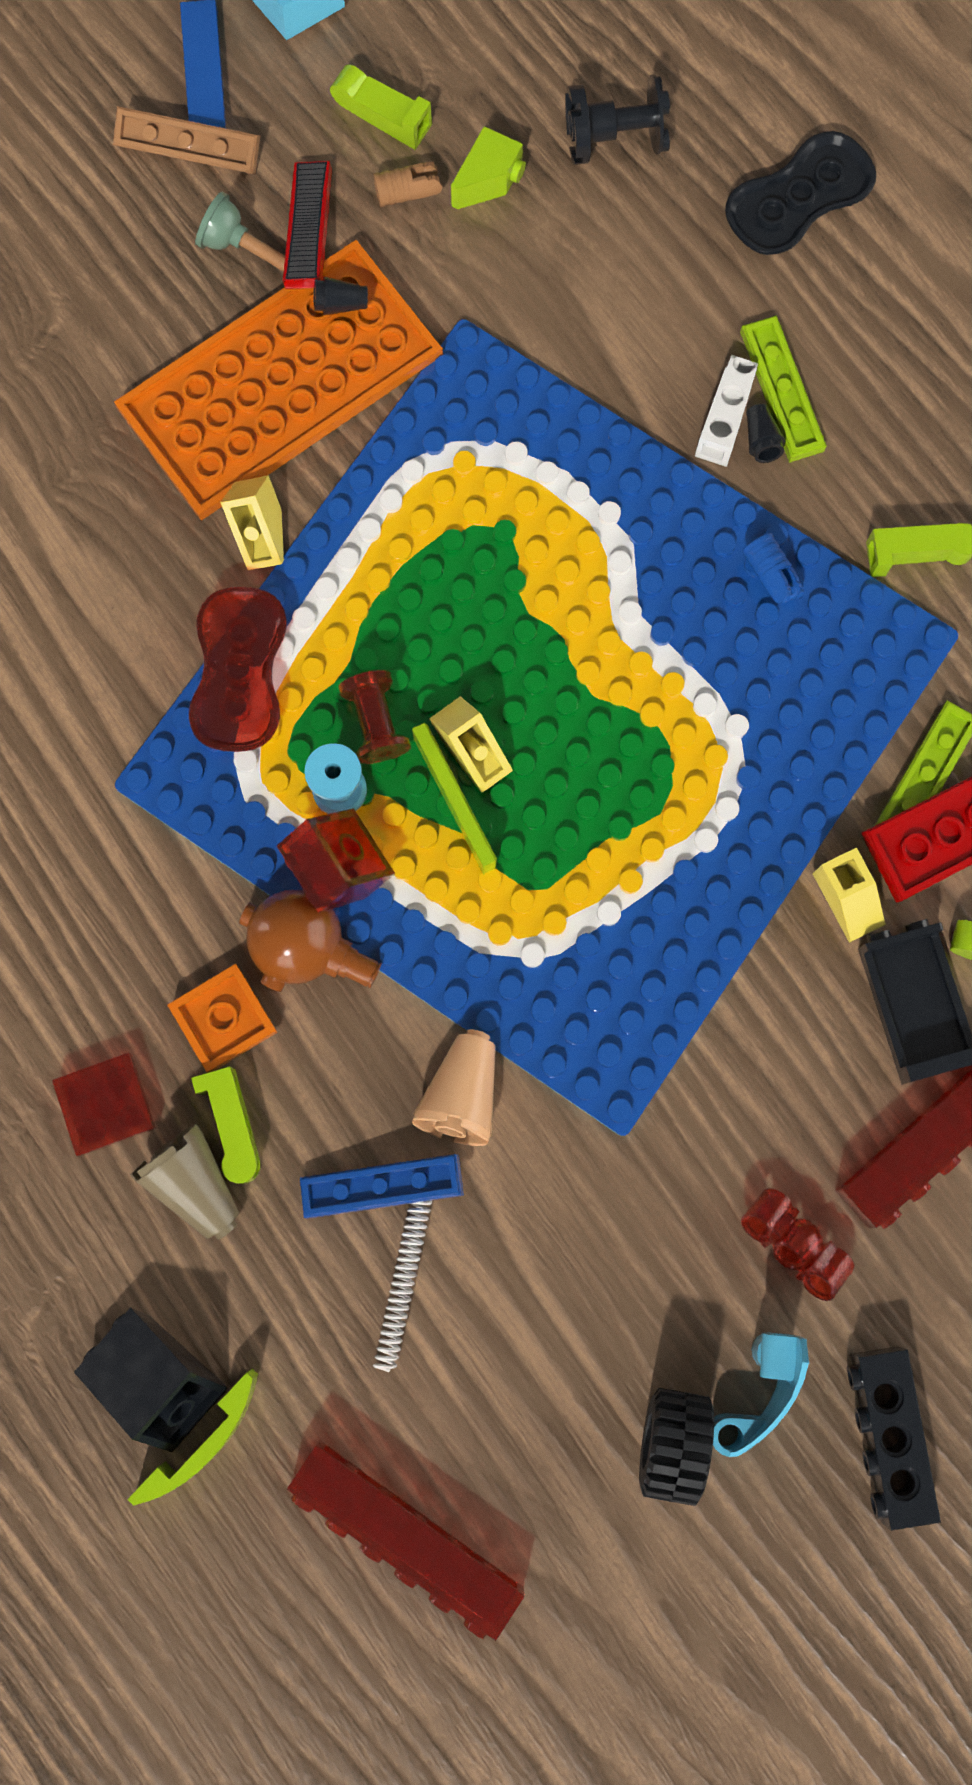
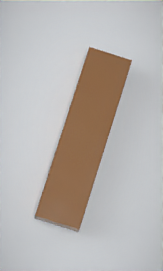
[113,106,260,174]

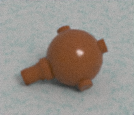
[239,882,382,992]

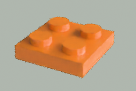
[167,964,278,1073]

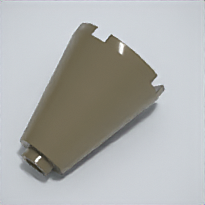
[130,1123,239,1240]

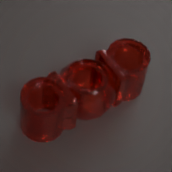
[741,1188,854,1301]

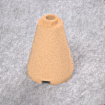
[412,1029,496,1146]

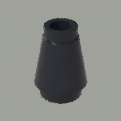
[313,276,368,315]
[746,404,786,463]

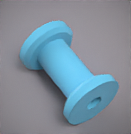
[305,743,367,817]

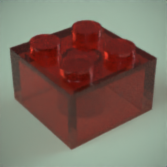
[277,808,395,913]

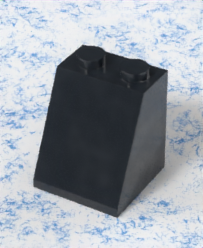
[74,1307,228,1453]

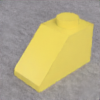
[220,475,284,570]
[429,696,513,793]

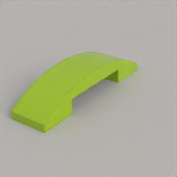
[127,1369,258,1506]

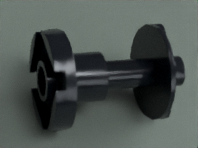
[565,75,670,165]

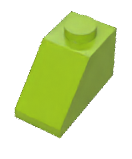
[451,126,526,209]

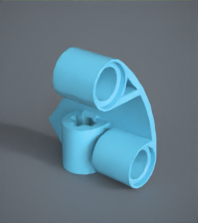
[713,1332,809,1457]

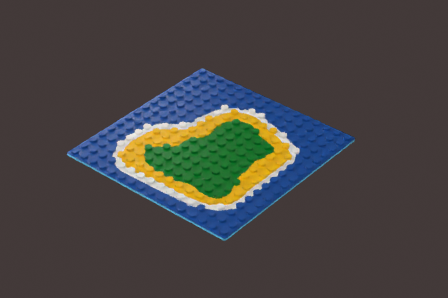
[115,319,958,1136]

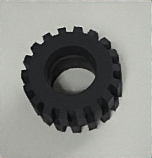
[639,1388,714,1506]

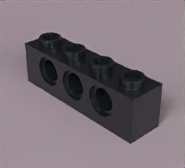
[847,1346,941,1531]

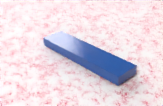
[180,0,227,129]
[300,1154,464,1219]

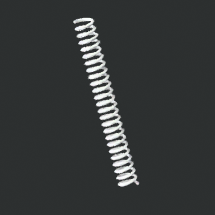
[373,1201,433,1372]

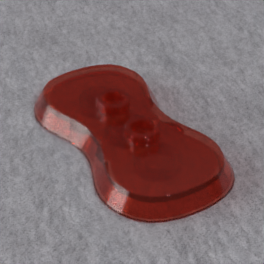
[189,587,287,752]

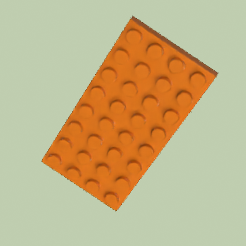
[114,240,443,521]

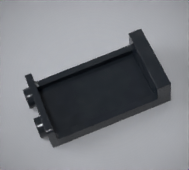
[858,919,972,1085]

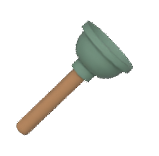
[195,191,285,272]

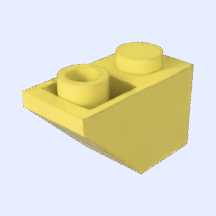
[813,848,886,943]

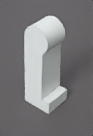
[695,355,758,467]

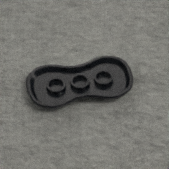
[725,131,876,255]

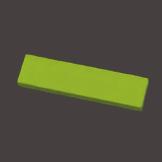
[740,315,827,463]
[874,700,972,826]
[412,723,497,874]

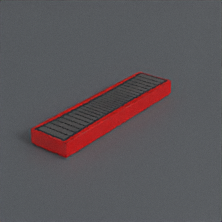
[283,161,332,289]

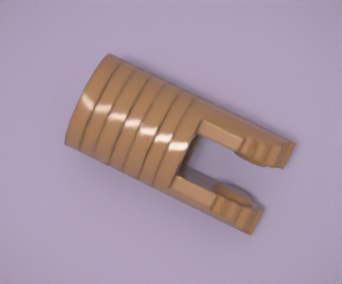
[373,162,444,208]

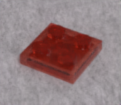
[52,1053,156,1157]

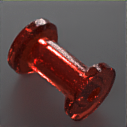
[338,670,411,764]

